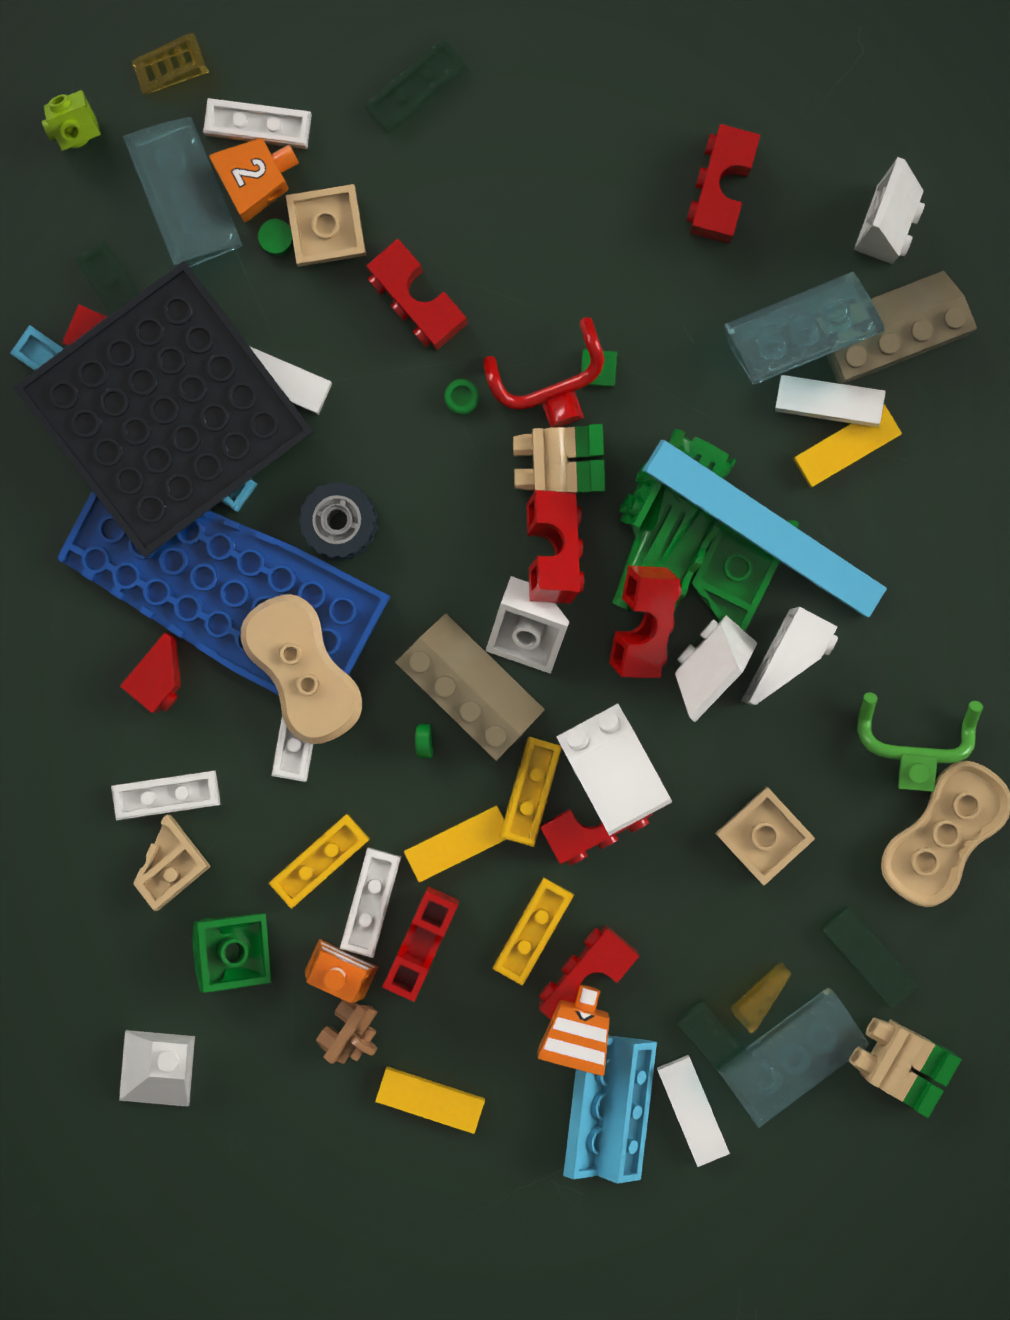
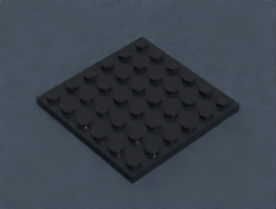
[13,260,314,558]

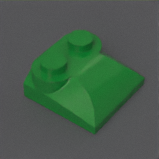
[192,913,271,993]

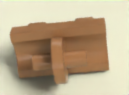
[316,1000,378,1064]

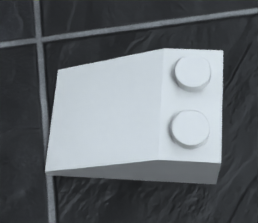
[854,157,925,264]
[741,607,838,705]
[675,615,757,722]
[557,704,672,836]

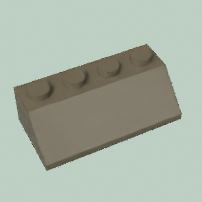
[813,271,977,384]
[395,613,545,761]

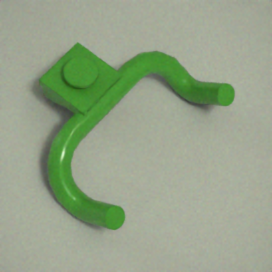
[857,692,983,792]

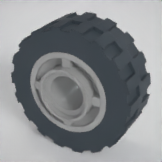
[299,482,379,561]

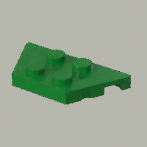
[690,520,799,631]

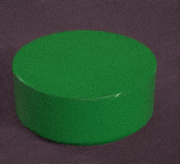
[258,219,293,256]
[444,379,479,415]
[415,724,434,759]

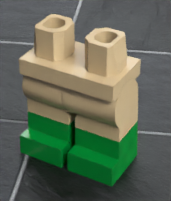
[513,424,605,495]
[849,1018,962,1118]

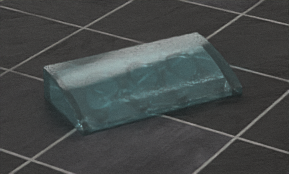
[123,117,243,267]
[724,272,885,385]
[717,988,869,1128]

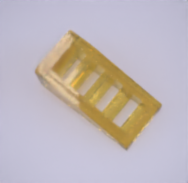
[132,32,209,95]
[731,963,791,1034]

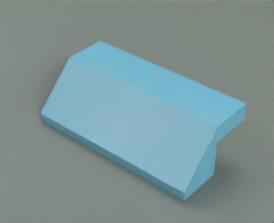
[563,1035,657,1184]

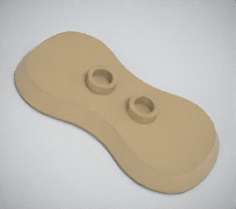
[241,594,362,744]
[881,761,1010,907]

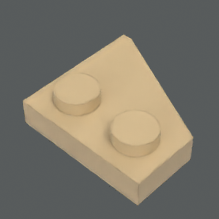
[133,814,211,911]

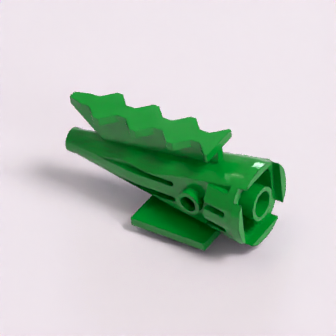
[612,429,737,612]

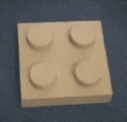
[286,184,366,267]
[715,786,815,886]

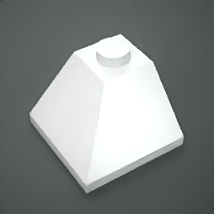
[486,576,569,674]
[119,1030,195,1106]

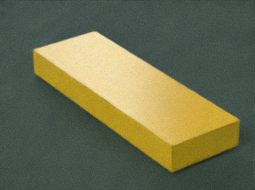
[793,404,902,488]
[499,737,562,847]
[404,805,507,883]
[269,814,370,909]
[492,877,574,986]
[375,1066,485,1134]

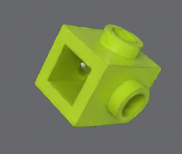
[42,90,100,151]

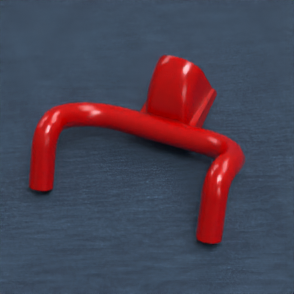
[483,317,604,428]

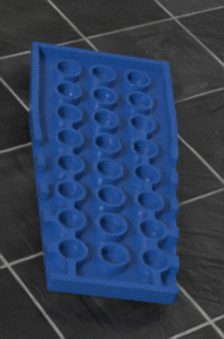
[58,491,391,695]

